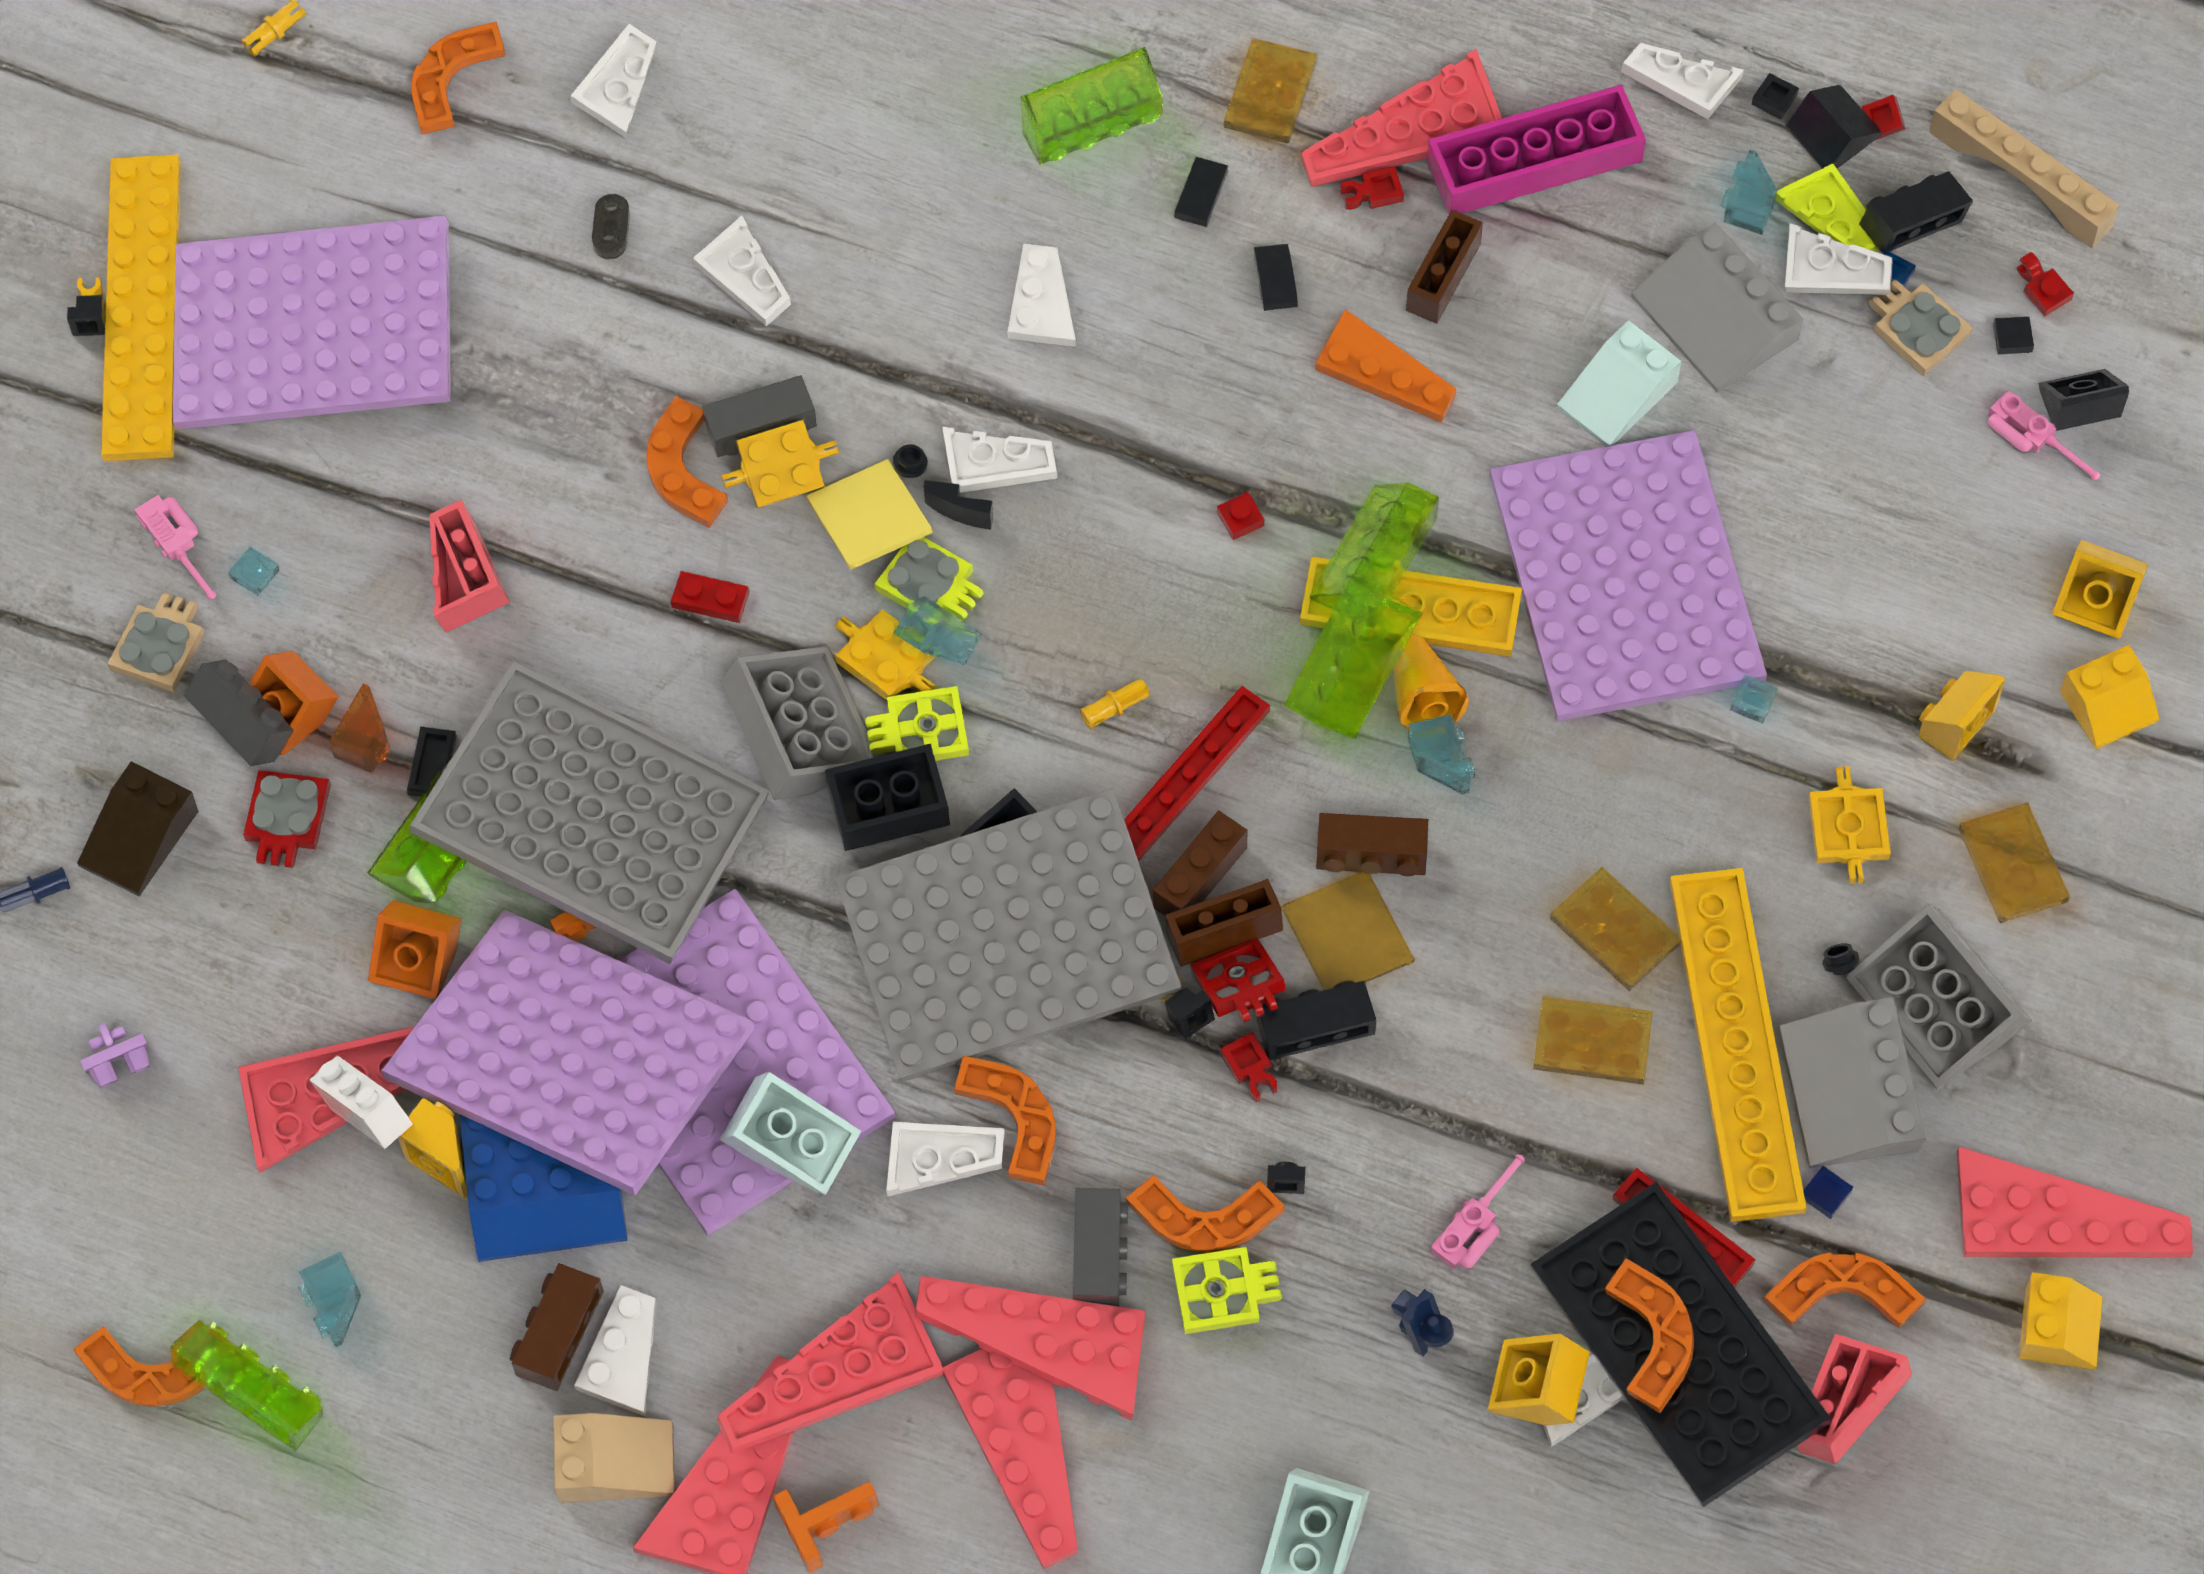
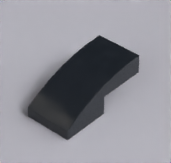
[1254,244,1298,311]
[923,480,993,530]

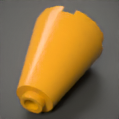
[1391,634,1469,735]

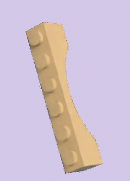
[1929,89,2120,249]

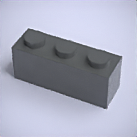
[702,375,817,458]
[184,660,293,766]
[1073,1188,1128,1307]

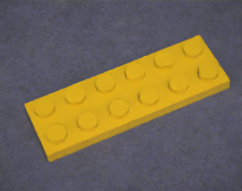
[1300,556,1522,657]

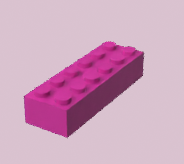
[1427,84,1646,214]

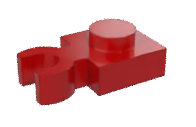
[1340,166,1404,210]
[1220,1032,1277,1103]

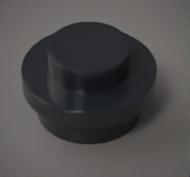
[892,444,928,478]
[1822,943,1860,975]

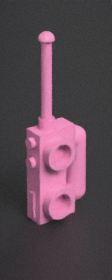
[1988,391,2100,480]
[135,495,216,600]
[1431,1154,1525,1270]

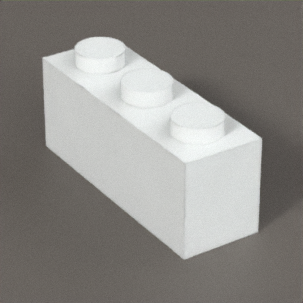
[309,1055,413,1149]

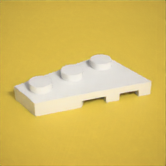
[570,24,657,138]
[1621,43,1744,120]
[886,1122,1005,1197]
[1543,1355,1625,1447]

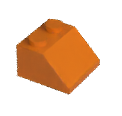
[249,650,339,756]
[368,900,462,1000]

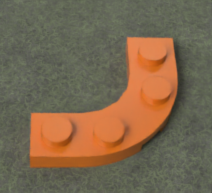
[411,21,506,135]
[646,396,728,528]
[954,1055,1056,1186]
[1126,1175,1285,1253]
[1763,1252,1926,1329]
[1605,1258,1694,1413]
[73,1326,234,1407]

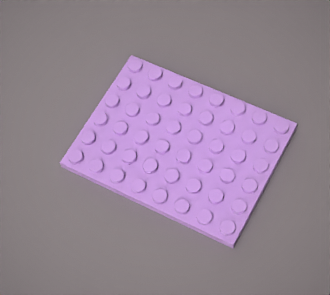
[173,216,451,430]
[1490,430,1767,722]
[618,889,896,1236]
[382,909,754,1196]

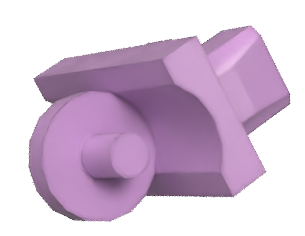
[80,1022,150,1088]

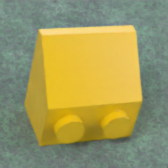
[2052,540,2149,639]
[2060,645,2160,749]
[1918,670,2006,761]
[398,1098,468,1199]
[2019,1272,2103,1370]
[1487,1333,1590,1426]

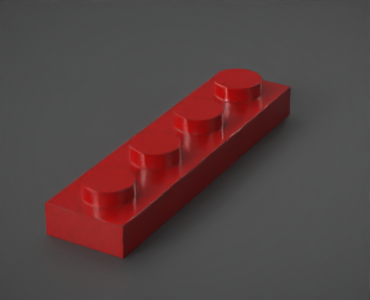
[1612,1168,1756,1288]

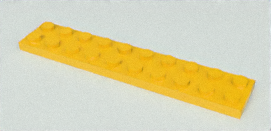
[101,154,181,462]
[1669,868,1807,1222]

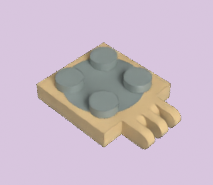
[1869,280,1973,376]
[107,592,204,692]

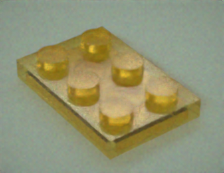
[1224,38,1317,144]
[1959,802,2070,923]
[1550,867,1681,991]
[1533,996,1653,1085]

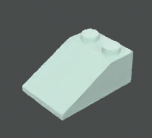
[1557,320,1681,447]
[719,1072,861,1195]
[1261,1468,1370,1574]

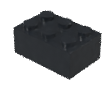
[825,744,950,851]

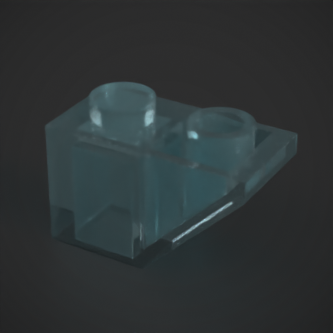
[1721,150,1777,235]
[894,596,983,665]
[1408,714,1475,794]
[298,1252,361,1348]

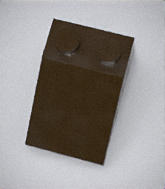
[77,761,199,897]

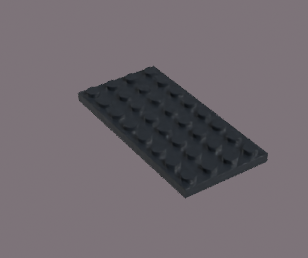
[1531,1182,1831,1507]

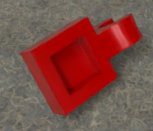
[2016,252,2074,317]

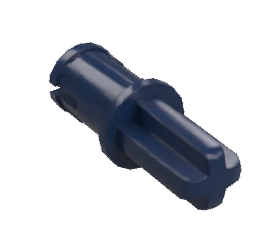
[0,867,71,912]

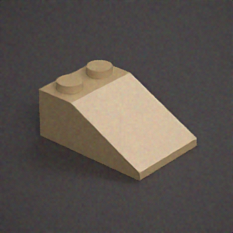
[554,1413,675,1503]

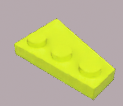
[1773,164,1880,252]

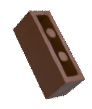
[1406,210,1483,324]
[1153,810,1248,916]
[1316,813,1429,876]
[1165,879,1283,967]
[510,1263,604,1391]

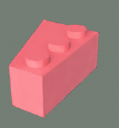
[429,499,510,633]
[1797,1334,1912,1464]

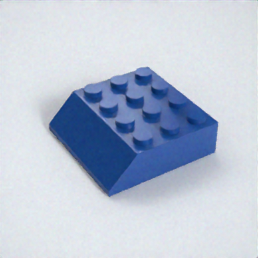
[460,1115,628,1262]

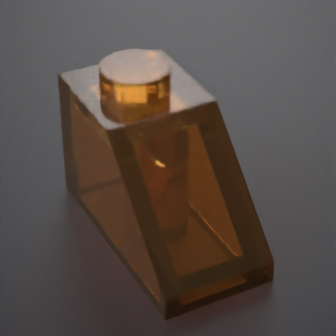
[329,683,390,773]

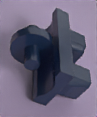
[1391,1289,1454,1357]

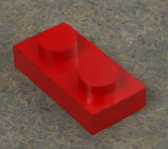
[670,571,750,623]

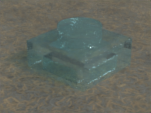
[228,546,280,596]
[1730,675,1778,724]

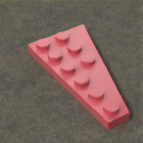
[1301,49,1502,187]
[238,1027,414,1173]
[1956,1146,2193,1258]
[717,1272,944,1454]
[915,1276,1145,1421]
[943,1349,1078,1569]
[633,1356,794,1574]

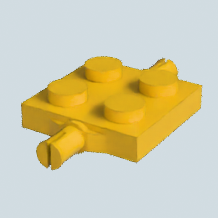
[721,420,839,508]
[835,609,937,700]
[1808,766,1891,884]

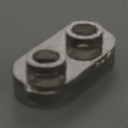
[592,194,630,259]

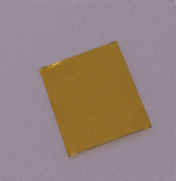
[1281,872,1415,990]

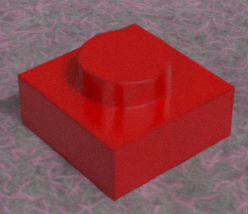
[1861,94,1906,140]
[1217,492,1264,540]

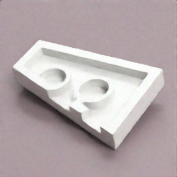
[693,216,791,326]
[1785,223,1893,295]
[1007,243,1076,347]
[942,427,1057,493]
[574,1285,657,1417]

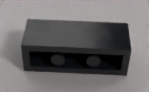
[1859,171,1973,254]
[1257,980,1377,1060]

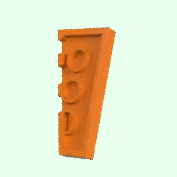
[1315,309,1457,423]

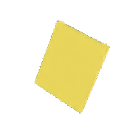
[806,459,933,570]

